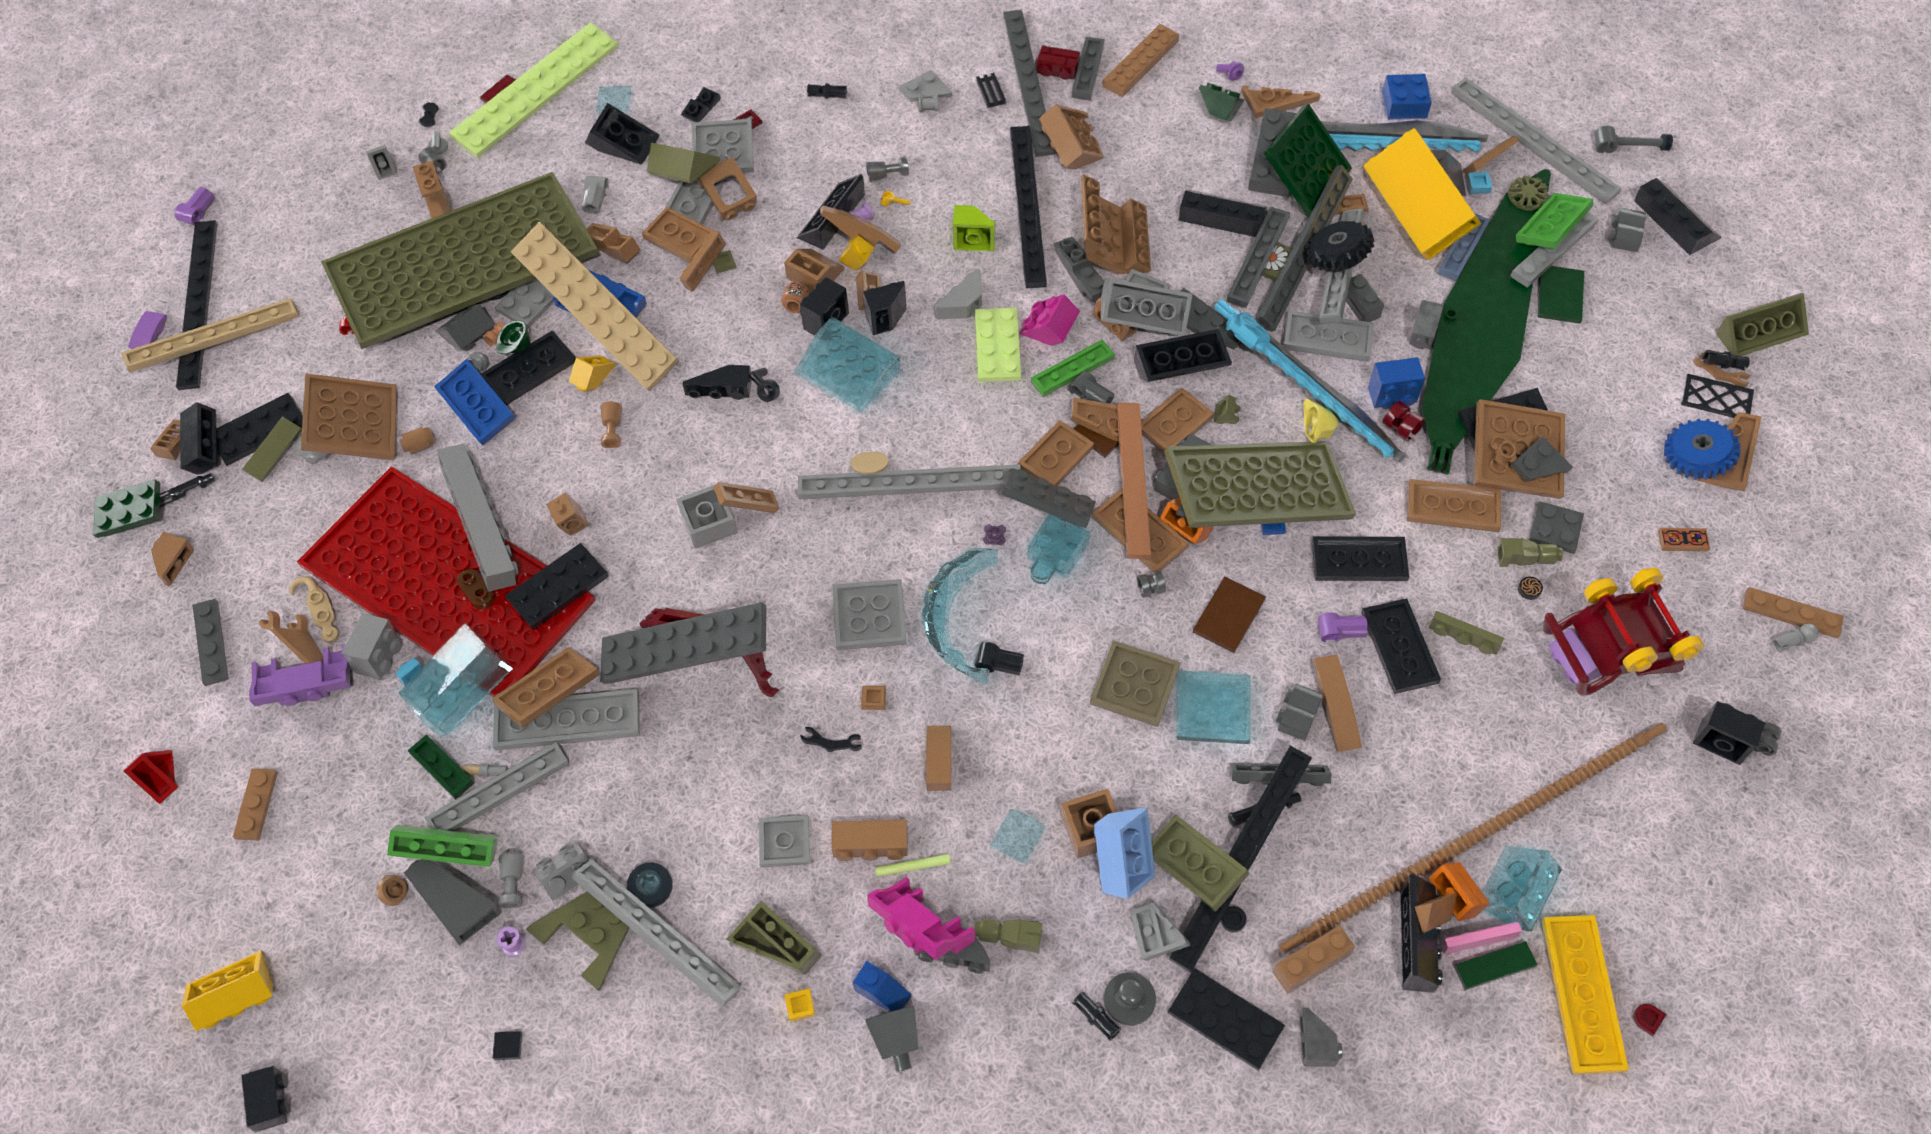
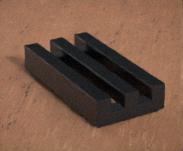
[976,72,1006,108]

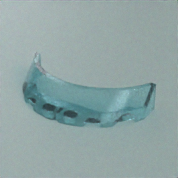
[922,548,998,684]

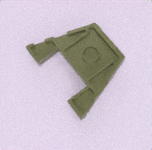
[526,892,629,991]

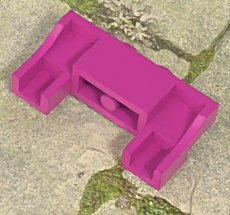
[867,877,975,960]

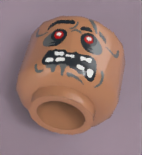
[781,282,810,313]

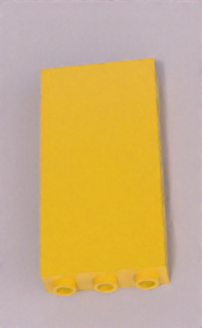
[1363,128,1482,260]

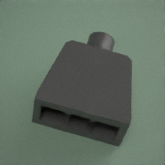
[865,1005,918,1072]

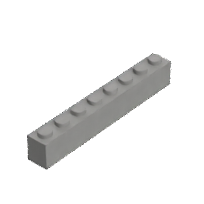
[437,444,519,592]

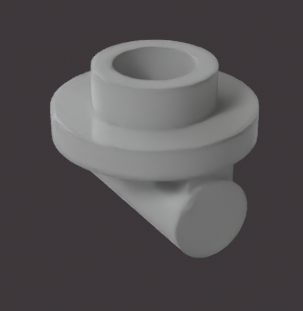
[427,131,448,154]

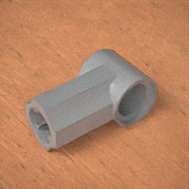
[581,176,609,214]

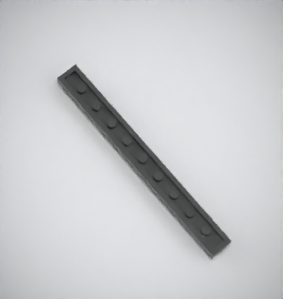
[1003,10,1055,157]
[1257,165,1353,332]

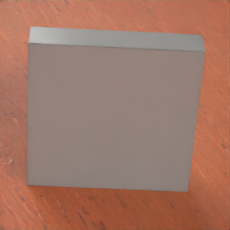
[759,815,810,868]

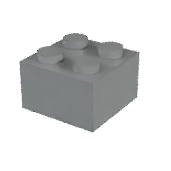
[676,485,737,548]
[341,613,401,680]

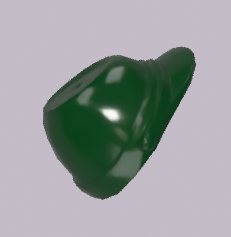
[496,320,530,354]

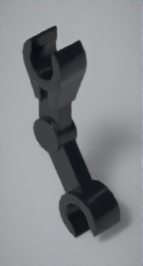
[800,727,862,752]

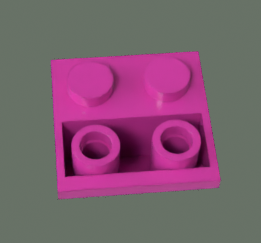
[1019,294,1080,346]

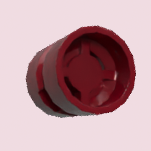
[1382,401,1425,442]

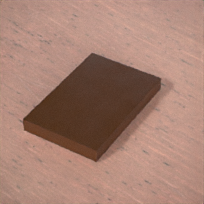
[1192,576,1266,653]

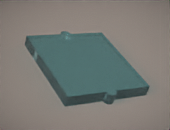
[596,85,631,113]

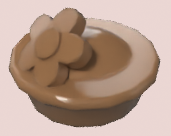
[376,874,408,906]

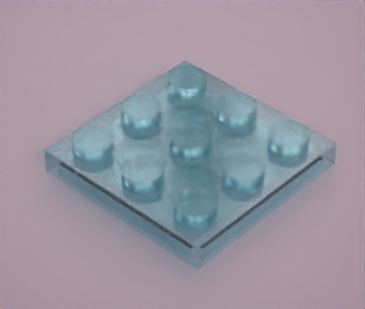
[1177,671,1250,744]

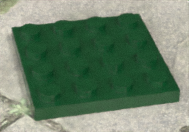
[1263,104,1352,218]

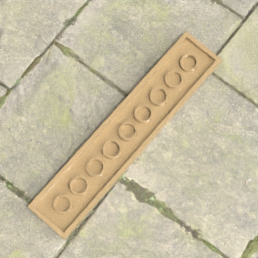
[511,222,679,391]

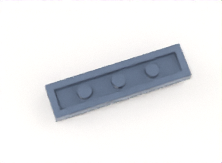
[1437,214,1490,281]

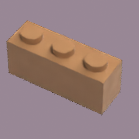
[831,820,908,861]
[1273,925,1355,994]

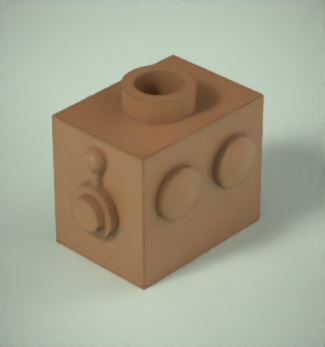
[546,493,589,536]

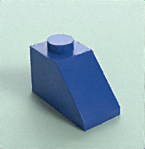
[852,961,912,1012]

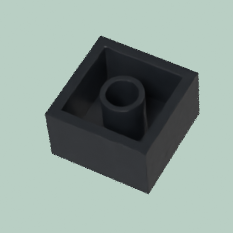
[800,277,849,341]
[1692,701,1766,765]

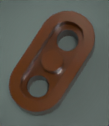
[457,569,495,609]

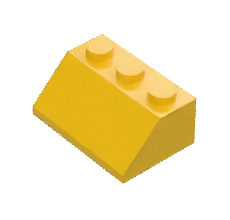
[181,950,273,1031]

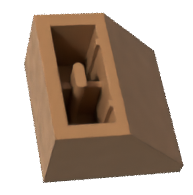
[784,249,844,292]

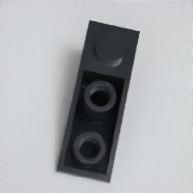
[682,365,752,400]

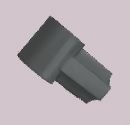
[1068,371,1115,404]

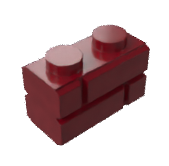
[1037,45,1080,80]

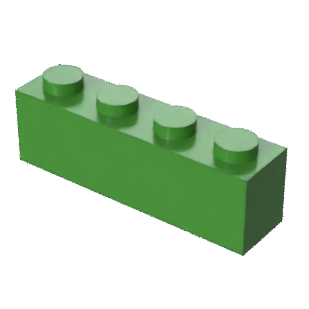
[387,825,497,867]

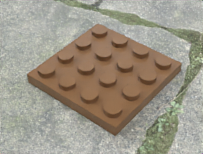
[301,373,396,460]
[1474,399,1565,499]

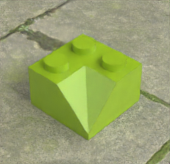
[953,205,996,252]

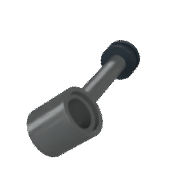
[1594,126,1673,153]

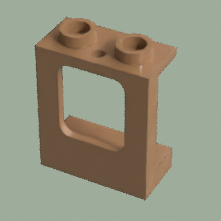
[697,156,757,221]
[412,161,451,218]

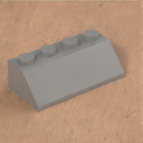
[1101,278,1193,336]

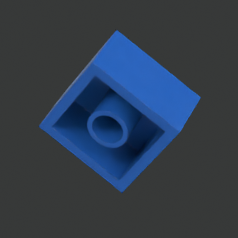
[1382,74,1432,120]
[1368,357,1425,409]

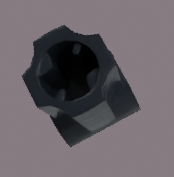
[974,642,1024,676]

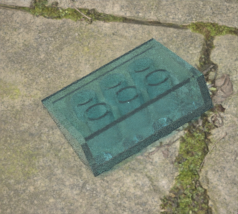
[794,317,901,414]
[398,623,513,738]

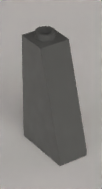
[404,859,502,945]

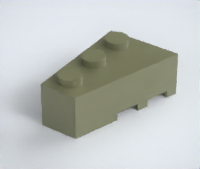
[726,901,822,975]

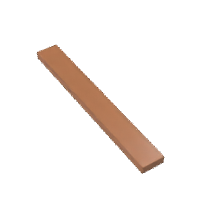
[1117,402,1151,559]

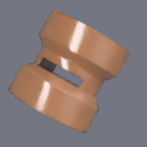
[483,321,505,351]

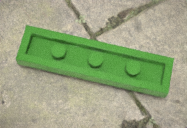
[1031,339,1115,397]

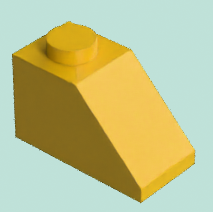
[839,234,874,271]
[569,355,617,392]

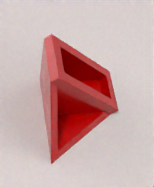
[123,750,179,804]

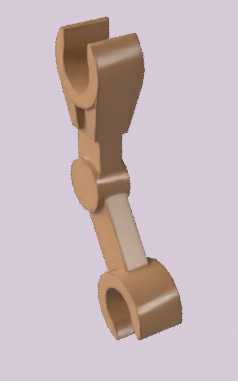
[1693,353,1750,387]

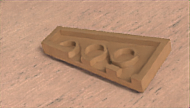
[1698,412,1762,491]

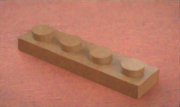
[1742,587,1844,639]

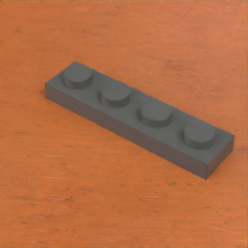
[1072,36,1105,100]
[192,598,229,686]
[1230,763,1332,786]

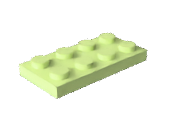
[975,308,1021,382]

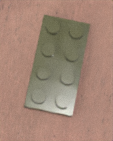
[1151,815,1250,912]

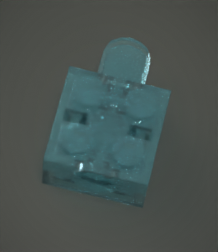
[1027,514,1090,584]

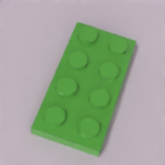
[1516,193,1593,249]

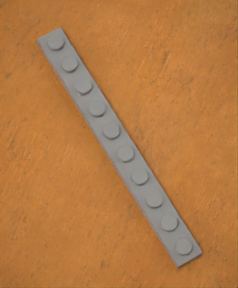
[1451,77,1622,204]
[798,464,1021,499]

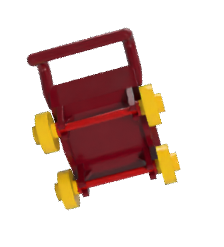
[1543,567,1704,696]

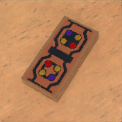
[1658,528,1710,552]

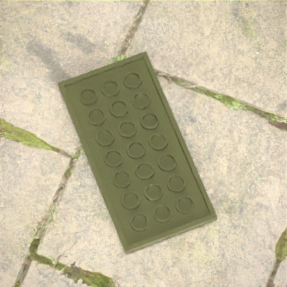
[1164,441,1356,528]

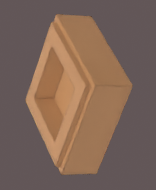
[861,686,886,710]

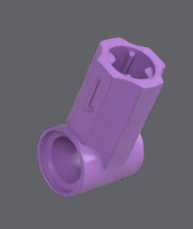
[175,186,215,225]
[1318,613,1368,642]

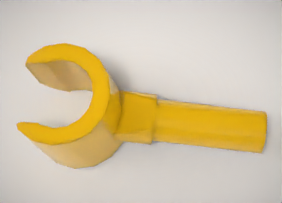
[880,191,910,207]

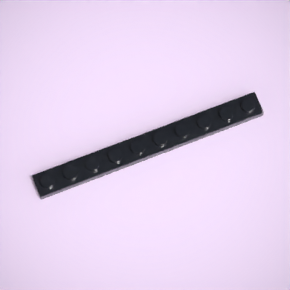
[1010,126,1047,288]
[176,220,218,390]
[1168,745,1312,973]

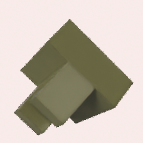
[1214,395,1241,424]

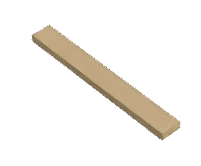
[121,298,299,373]

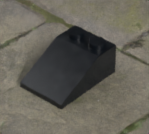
[585,103,660,165]

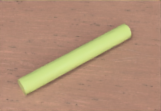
[875,854,951,877]

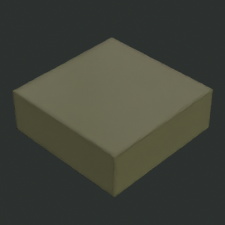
[713,250,736,273]

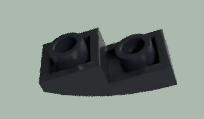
[681,86,721,122]

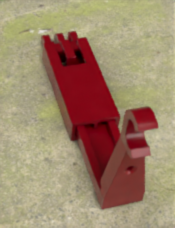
[640,608,779,697]

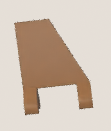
[259,611,324,665]

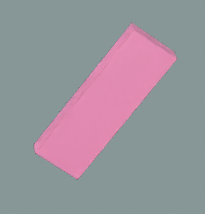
[1441,922,1522,955]

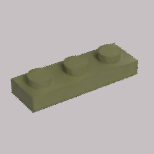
[1429,611,1504,655]

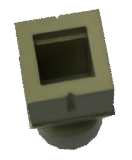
[1497,538,1563,567]
[974,918,1042,953]

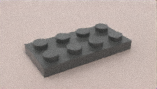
[1001,468,1096,528]

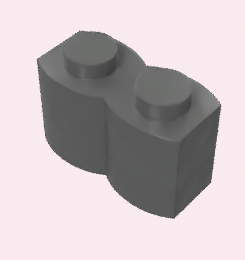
[1609,208,1646,252]
[1276,684,1323,741]

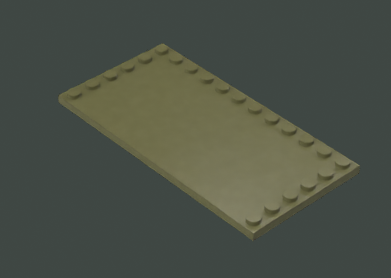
[321,172,599,349]

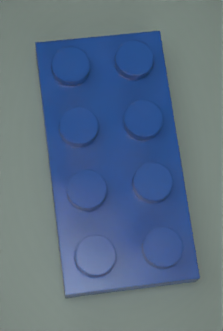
[434,359,516,445]

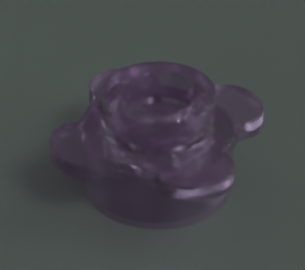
[983,524,1006,545]

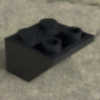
[863,280,907,335]

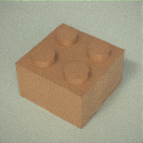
[1061,789,1117,859]

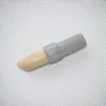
[461,764,508,776]

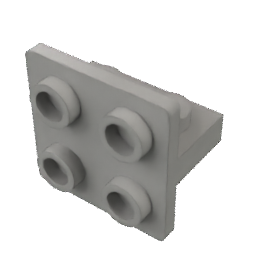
[533,843,588,901]

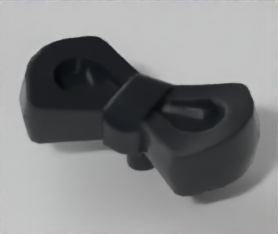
[419,102,439,127]

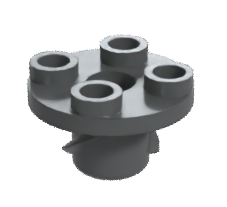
[1104,973,1156,1026]

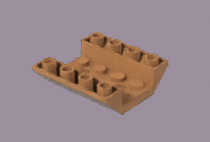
[1081,174,1151,274]

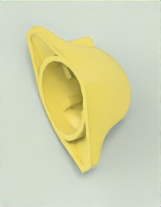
[1303,398,1338,443]

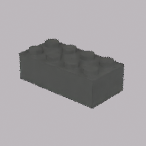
[1248,108,1297,197]

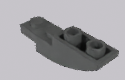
[1054,236,1104,302]

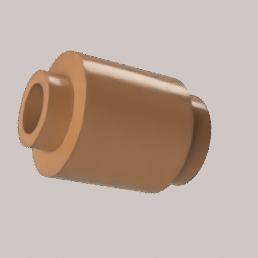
[399,427,435,455]

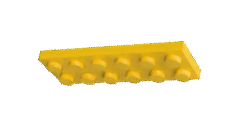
[1541,915,1629,1075]

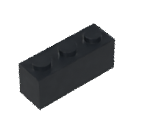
[180,402,217,475]

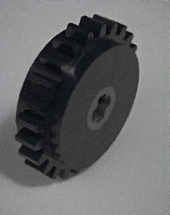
[1306,221,1375,272]

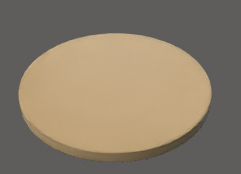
[850,452,889,474]

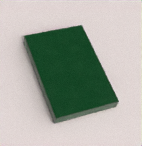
[1537,266,1584,324]

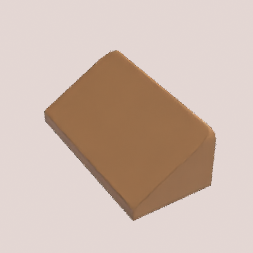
[855,270,881,310]
[1415,893,1456,932]

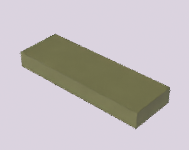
[242,417,302,482]

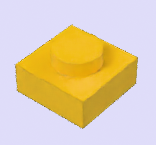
[784,988,815,1022]

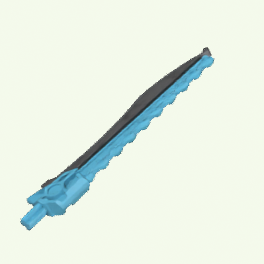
[1259,120,1488,152]
[1214,299,1406,462]

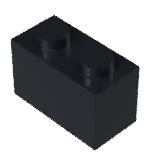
[241,1066,291,1132]

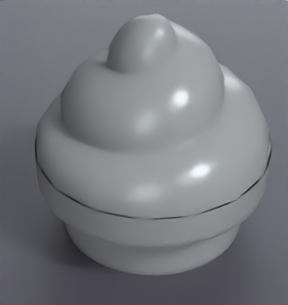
[468,352,489,372]

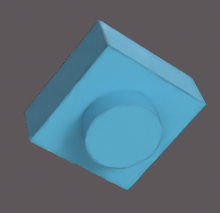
[1467,172,1492,194]
[395,657,425,688]

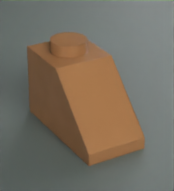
[151,532,194,587]

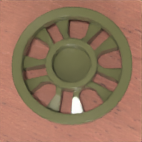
[1508,175,1548,211]

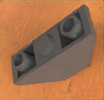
[914,928,990,974]

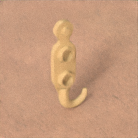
[289,576,339,643]

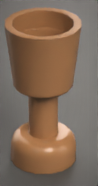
[600,401,622,448]

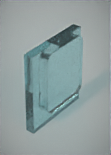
[990,809,1046,864]

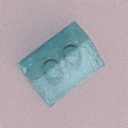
[1482,846,1562,932]

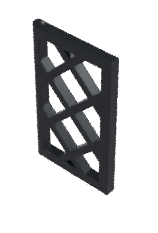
[1681,374,1754,418]

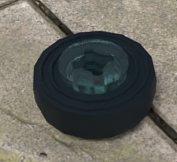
[627,862,673,908]

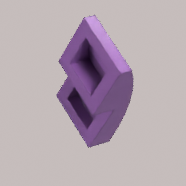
[128,311,167,349]

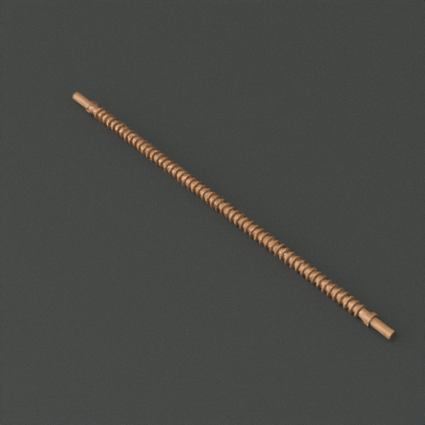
[1279,723,1667,954]

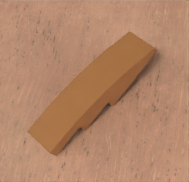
[820,206,901,253]
[1313,655,1362,752]

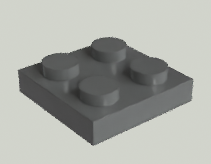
[1529,501,1584,554]

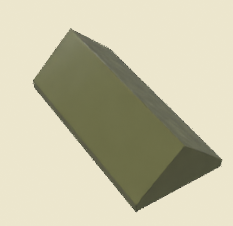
[647,143,720,183]
[1716,293,1809,356]

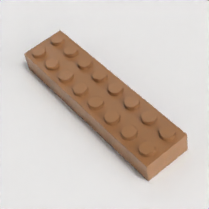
[1103,24,1179,98]

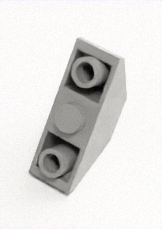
[934,268,982,319]

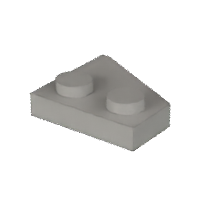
[899,70,952,102]
[1131,902,1190,961]

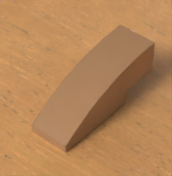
[586,223,641,263]
[926,726,951,791]

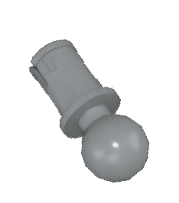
[1772,624,1819,652]

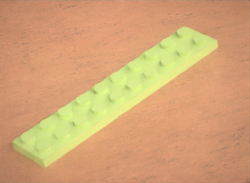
[449,22,618,158]

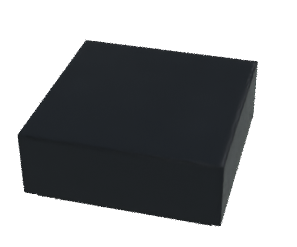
[492,1031,523,1060]

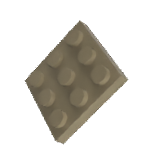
[1090,640,1181,727]

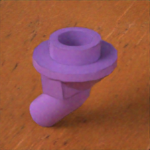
[1217,61,1244,81]

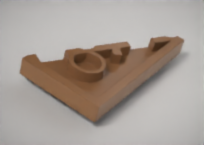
[1241,86,1320,118]

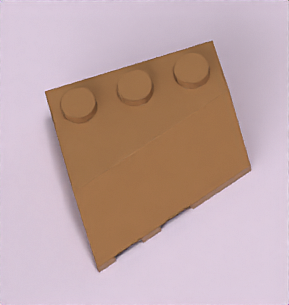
[1039,104,1104,170]

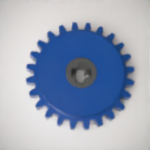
[1664,419,1741,480]

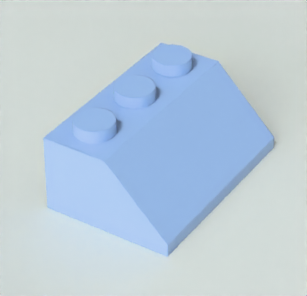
[1094,808,1155,899]

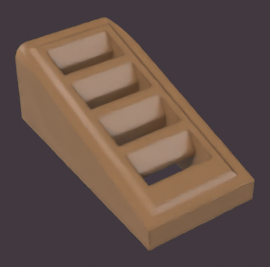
[150,419,180,460]

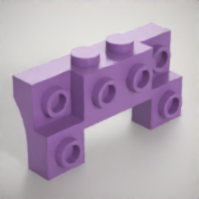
[249,644,352,707]

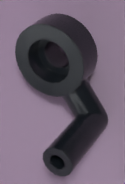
[749,368,780,402]

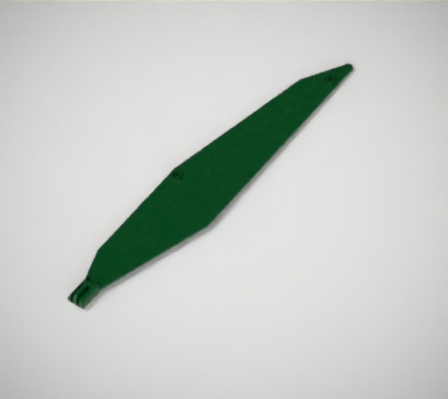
[1421,169,1551,475]

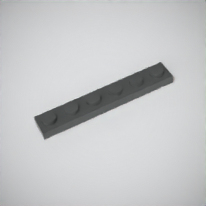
[1227,207,1290,308]

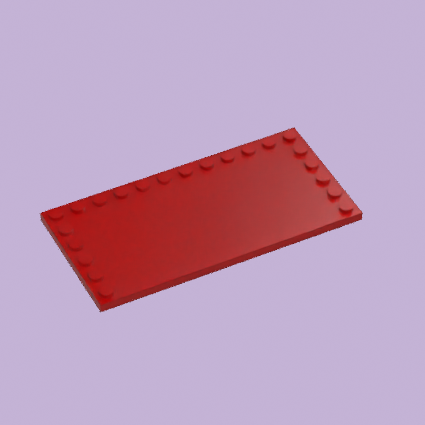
[297,466,596,697]

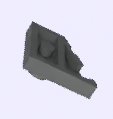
[1510,436,1574,482]

